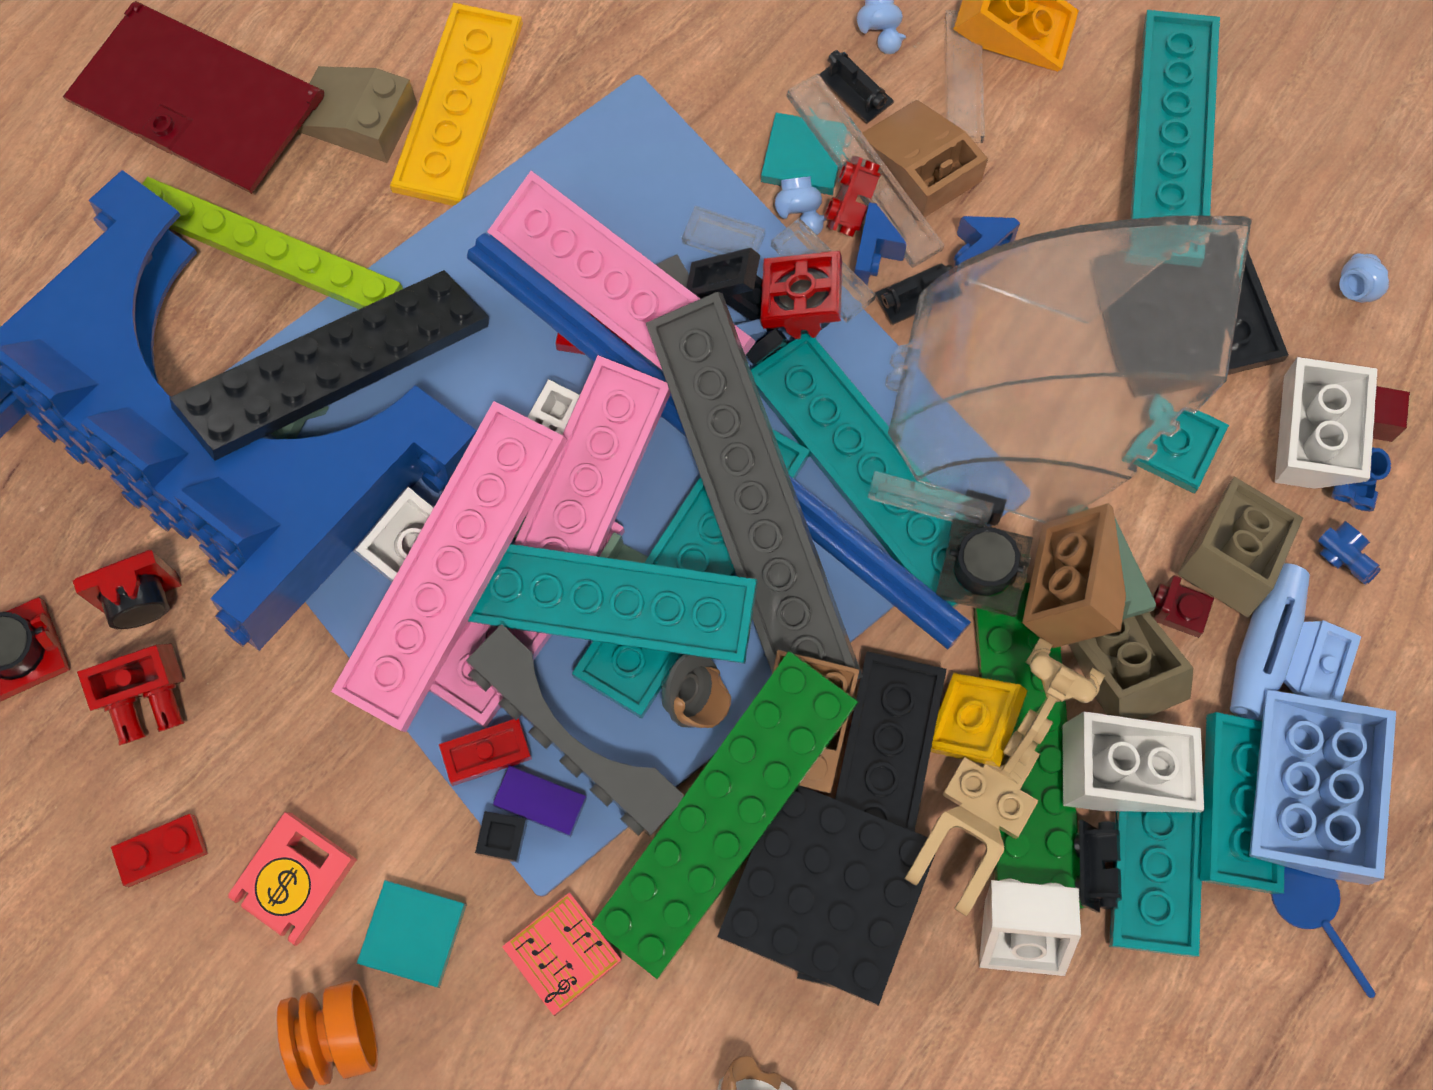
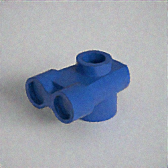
[1331,447,1391,512]
[1318,521,1381,585]

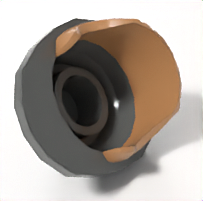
[661,654,732,728]

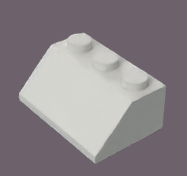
[1275,357,1377,489]

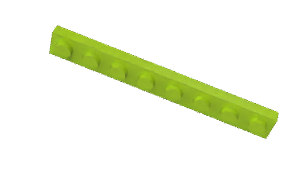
[142,176,403,309]

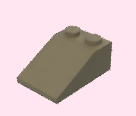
[297,66,417,163]
[1177,476,1303,617]
[1069,612,1194,720]

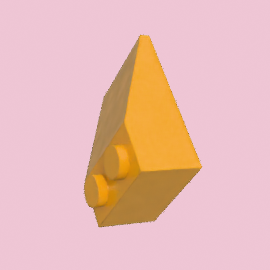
[953,0,1079,72]

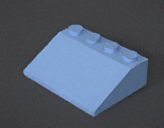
[1249,690,1396,885]

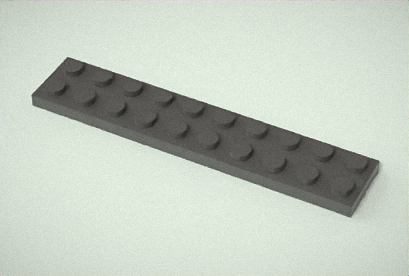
[646,292,863,680]

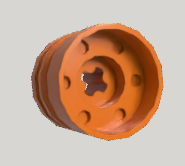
[277,980,378,1090]

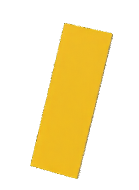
[390,2,523,206]

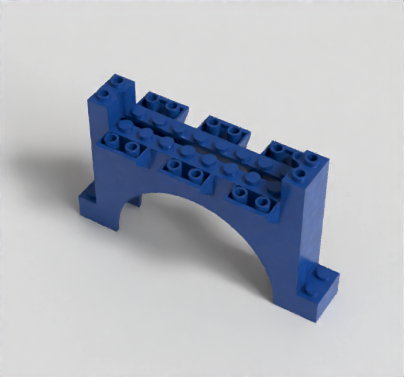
[0,170,477,651]

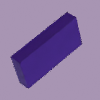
[492,766,587,837]

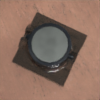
[936,518,1033,617]

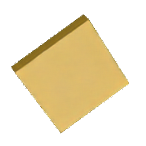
[931,673,1028,767]

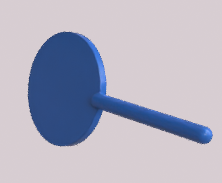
[1271,866,1376,998]

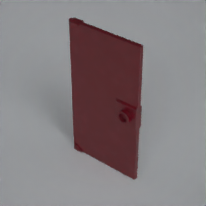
[63,1,324,194]

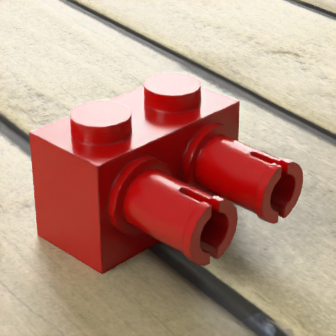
[77,643,185,746]

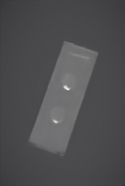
[771,218,876,323]
[868,471,994,529]

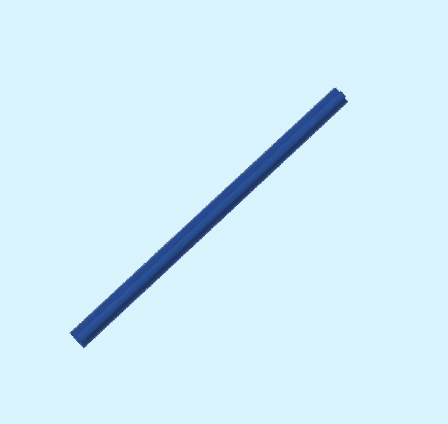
[467,233,971,650]

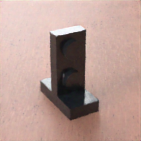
[686,248,779,332]

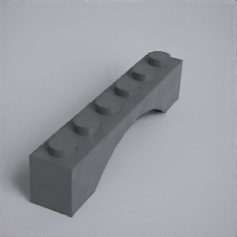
[466,624,684,836]

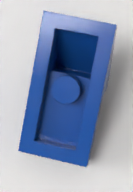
[852,202,907,289]
[954,216,1020,286]

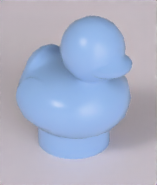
[856,0,906,54]
[775,176,827,237]
[1339,253,1389,303]

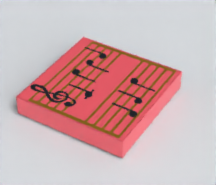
[502,892,622,1016]

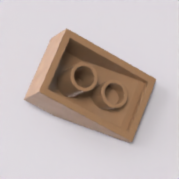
[1022,503,1126,648]

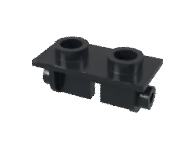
[818,50,894,124]
[875,263,959,325]
[1074,820,1122,913]

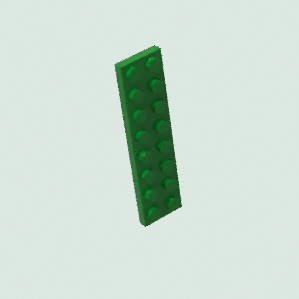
[973,583,1085,909]
[592,651,859,979]

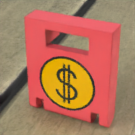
[228,812,357,946]

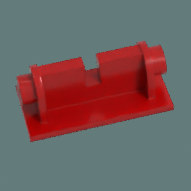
[825,156,881,237]

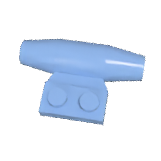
[1230,563,1361,721]

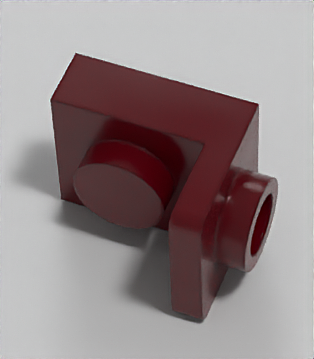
[1153,575,1214,638]

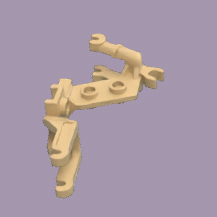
[905,638,1105,916]

